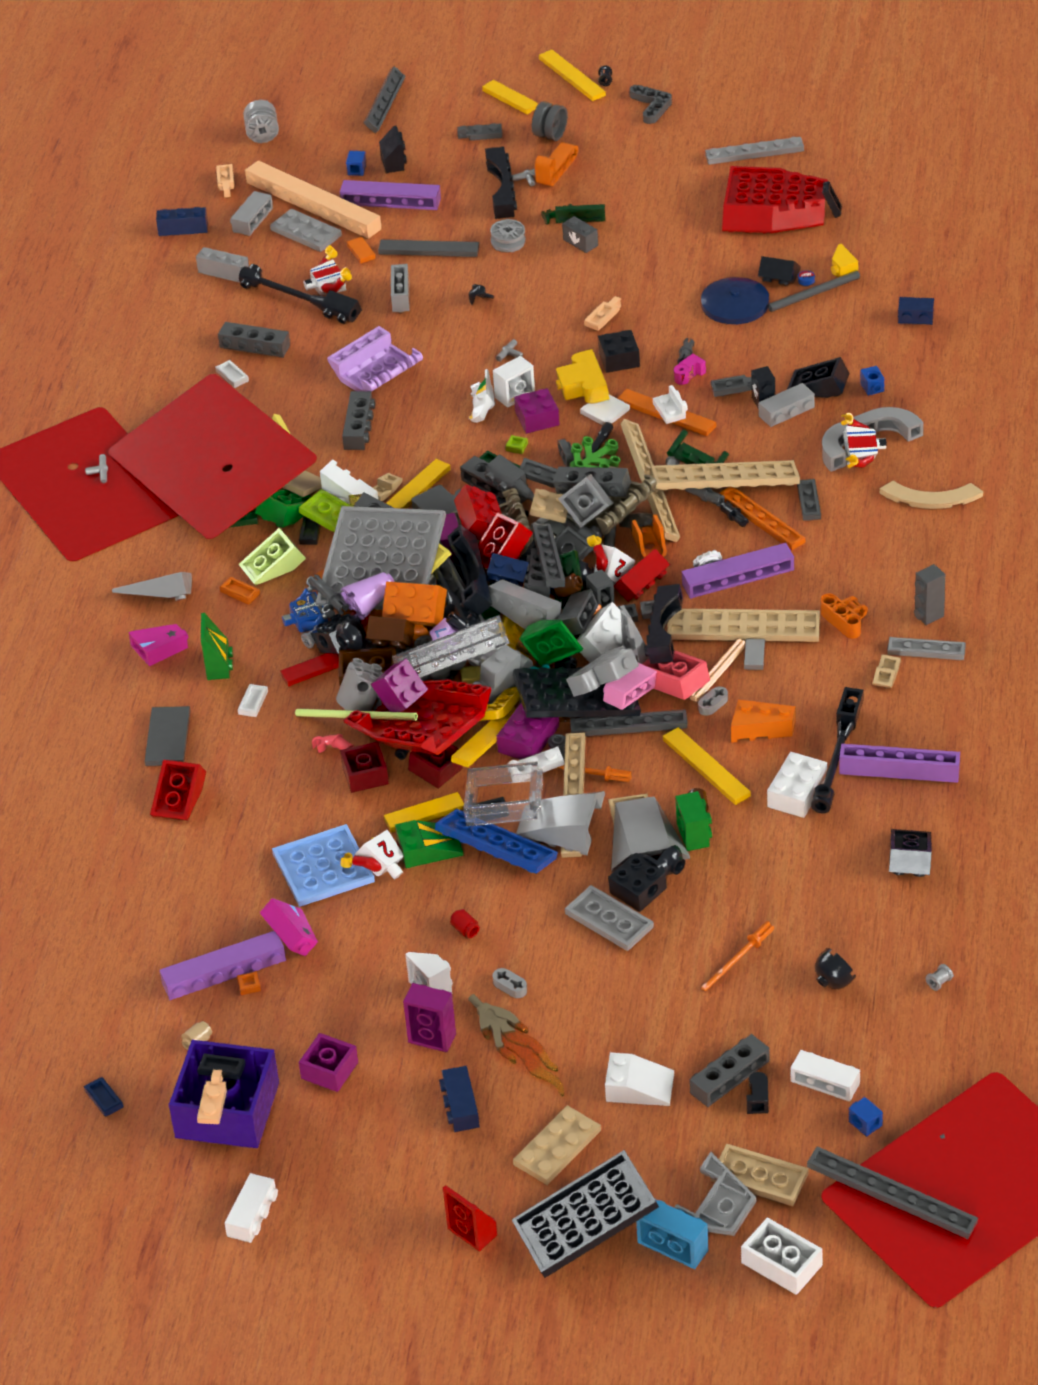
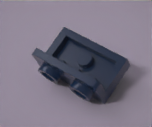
[486,553,529,587]

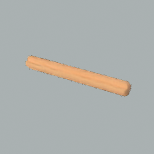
[690,639,746,702]

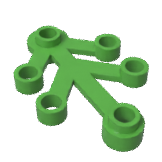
[570,436,621,468]

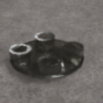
[619,511,653,531]

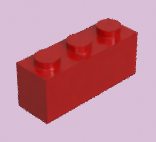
[614,549,670,603]

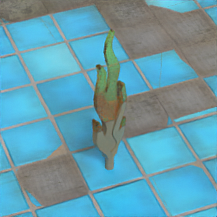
[468,994,564,1096]

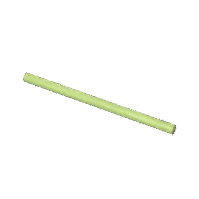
[295,709,418,721]

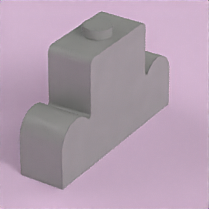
[473,644,533,704]
[566,646,639,696]

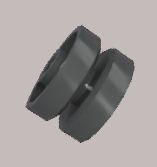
[532,101,568,141]

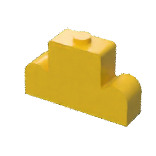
[556,349,610,404]

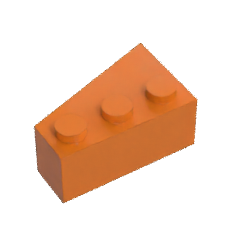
[731,699,796,743]

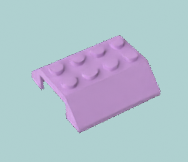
[327,326,423,391]

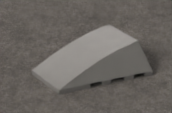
[516,791,605,856]
[611,796,690,872]

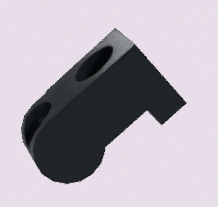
[747,1072,769,1114]

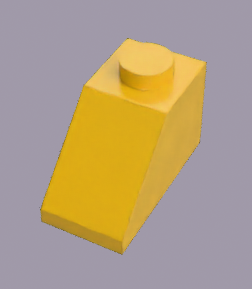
[831,244,858,278]

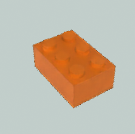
[382,581,447,626]

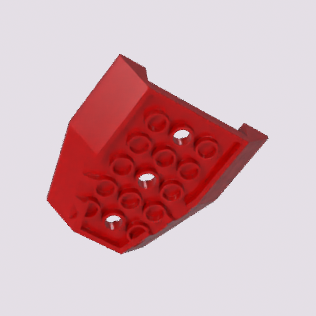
[722,166,828,234]
[343,680,491,755]

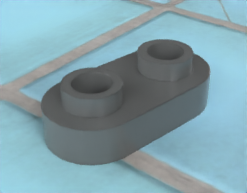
[557,439,574,467]

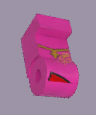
[674,354,706,385]

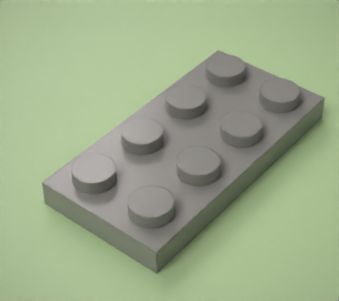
[270,209,342,252]
[565,885,654,951]

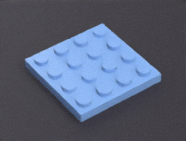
[272,824,375,907]

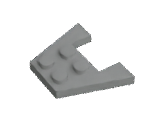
[674,1152,757,1236]

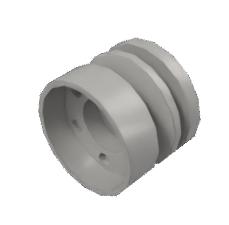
[243,100,279,143]

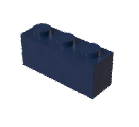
[156,207,208,236]
[439,1066,480,1132]

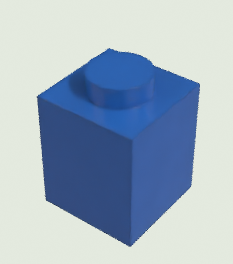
[346,151,367,176]

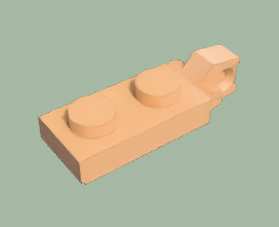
[216,164,234,197]
[584,296,621,331]
[197,1070,227,1124]

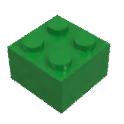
[675,791,712,851]

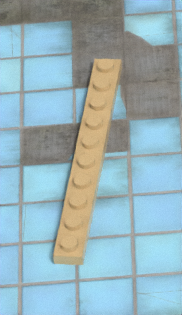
[621,419,680,542]

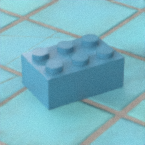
[636,1199,708,1269]

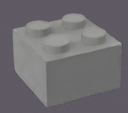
[559,474,613,528]

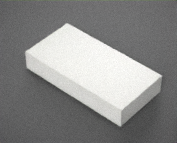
[215,360,249,388]
[238,684,268,717]

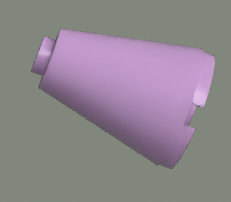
[341,572,394,620]

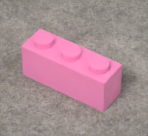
[603,663,657,710]

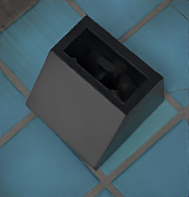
[379,126,407,173]

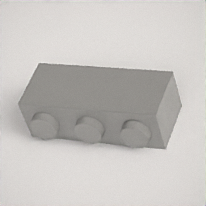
[230,191,273,236]
[196,247,249,283]
[391,264,410,312]
[759,383,815,427]

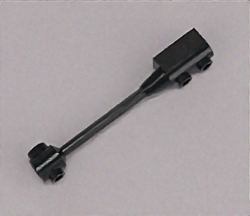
[239,264,362,324]
[433,567,479,641]
[811,687,864,814]

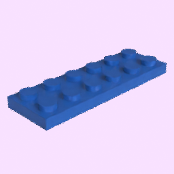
[435,809,558,874]

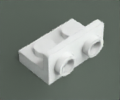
[653,385,688,424]

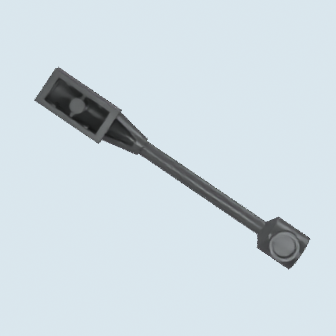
[485,454,602,551]

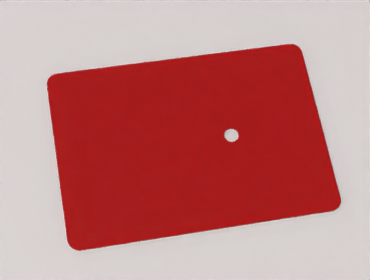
[109,374,317,539]
[0,407,179,561]
[821,1072,1038,1308]

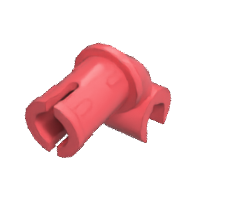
[312,734,354,753]

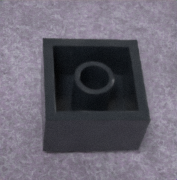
[598,330,640,373]

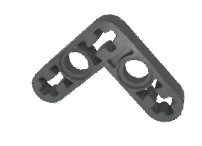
[629,85,672,124]

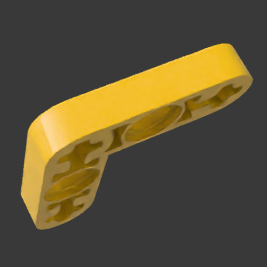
[480,687,520,721]

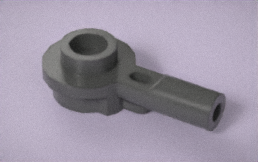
[548,734,565,763]

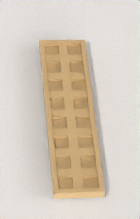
[651,460,800,491]
[667,609,820,642]

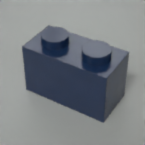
[898,297,934,325]

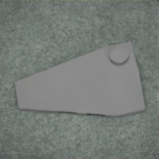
[112,572,192,601]
[620,605,649,664]

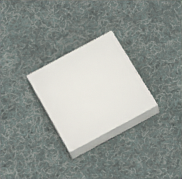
[580,395,630,425]

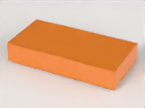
[347,237,376,264]
[219,577,260,605]

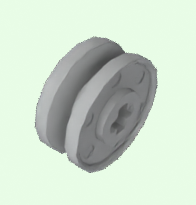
[490,219,526,252]

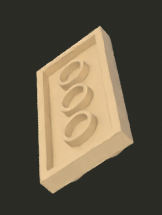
[513,1105,601,1185]
[711,1144,809,1206]

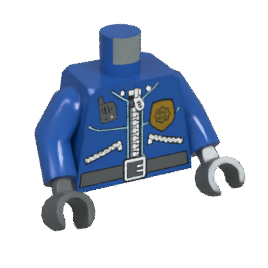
[282,576,335,633]

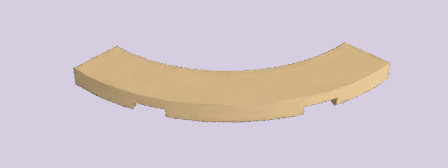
[880,481,983,509]

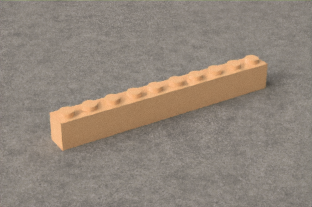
[245,161,381,239]

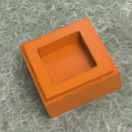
[237,971,261,995]

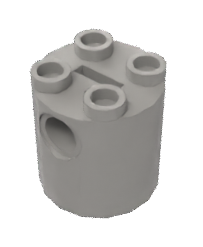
[336,658,383,711]

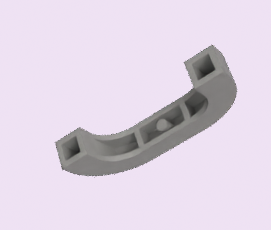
[822,407,924,472]

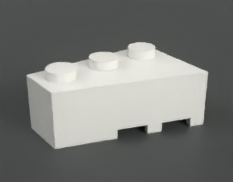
[320,460,378,507]

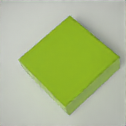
[505,435,528,454]

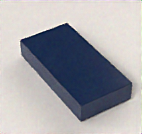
[84,1077,124,1117]

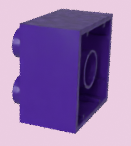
[169,1040,279,1149]

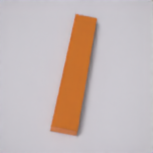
[617,389,716,436]
[719,487,806,551]

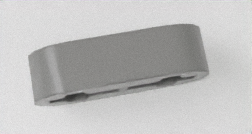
[698,686,728,716]
[492,968,527,998]

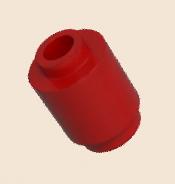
[450,909,480,938]

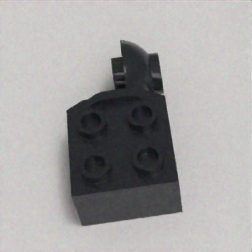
[311,613,367,654]
[608,845,685,912]

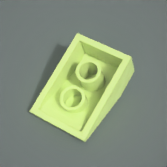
[239,528,306,585]

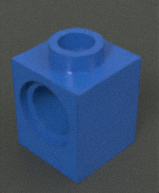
[860,366,884,396]
[849,1097,883,1137]

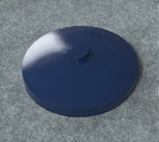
[701,277,769,325]

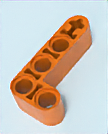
[535,142,578,186]

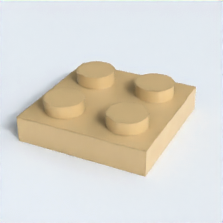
[529,489,568,523]

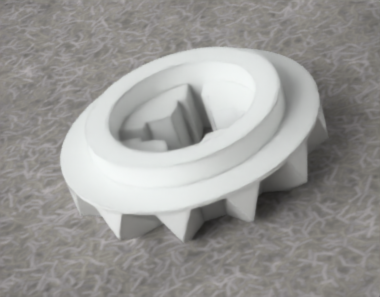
[693,550,722,567]

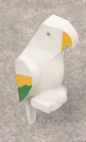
[469,369,495,423]

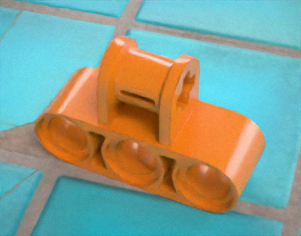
[820,593,868,639]

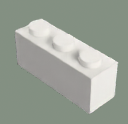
[791,1050,860,1102]
[224,1173,278,1243]

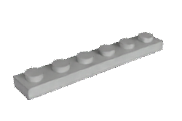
[705,137,804,165]

